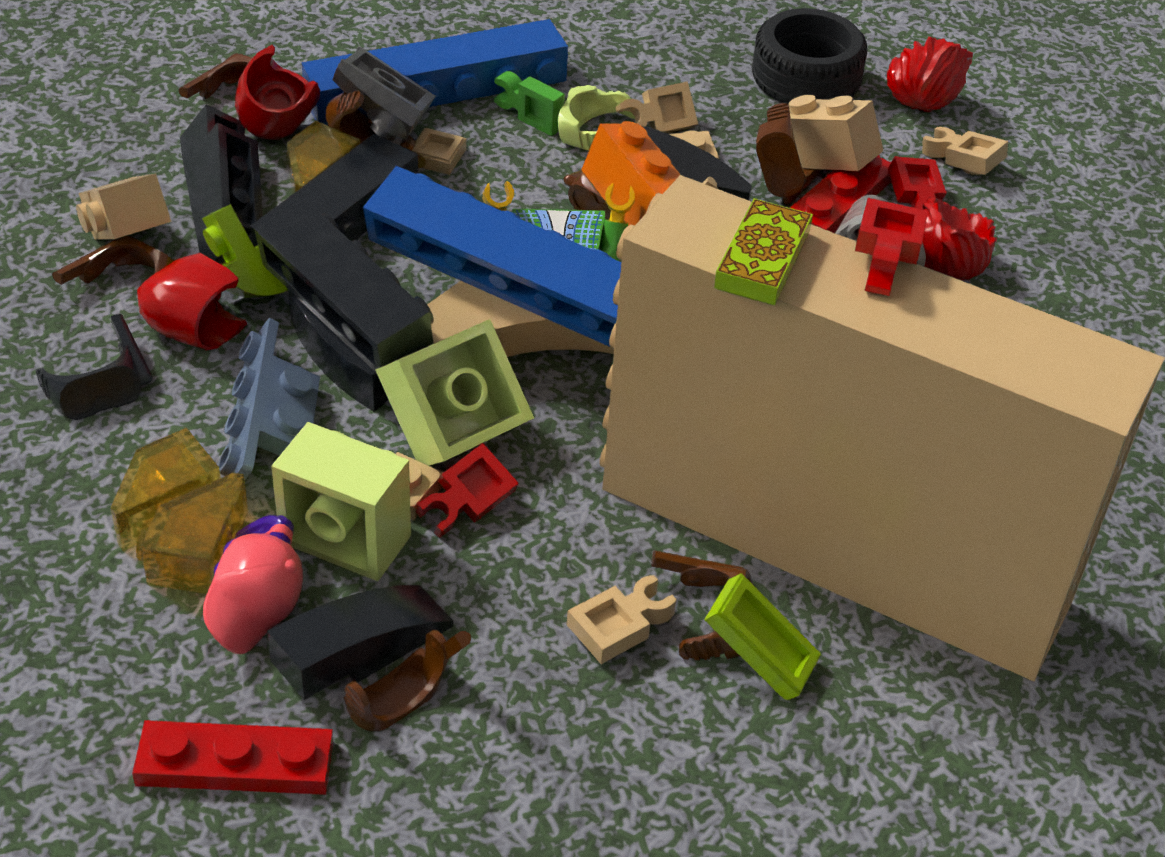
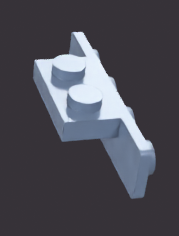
[216,318,320,500]

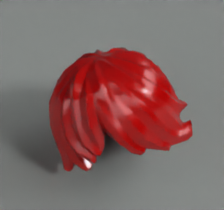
[887,36,973,112]
[922,197,997,280]

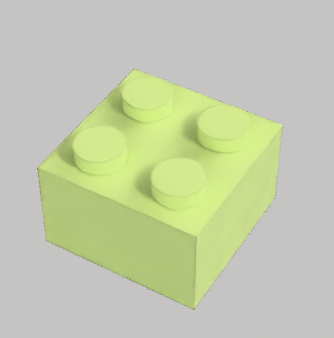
[375,319,534,466]
[271,422,411,581]

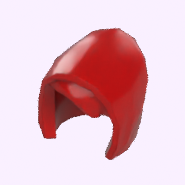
[235,45,320,140]
[137,253,247,350]

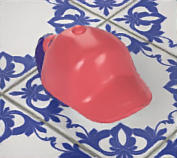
[203,515,303,654]

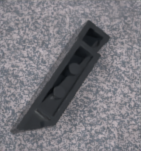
[180,104,263,265]

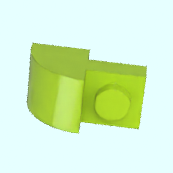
[202,204,288,298]

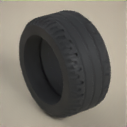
[752,8,868,105]

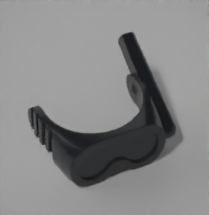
[36,314,153,420]

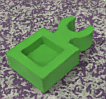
[494,71,564,136]

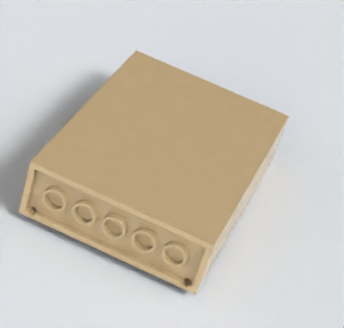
[600,175,1165,681]

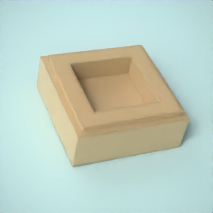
[412,128,467,175]

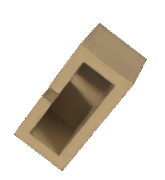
[789,95,883,171]
[76,173,172,239]

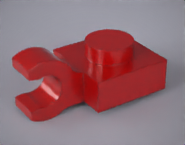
[855,198,929,296]

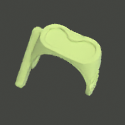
[558,85,635,150]

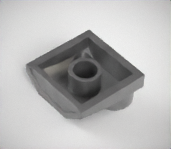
[332,46,435,141]

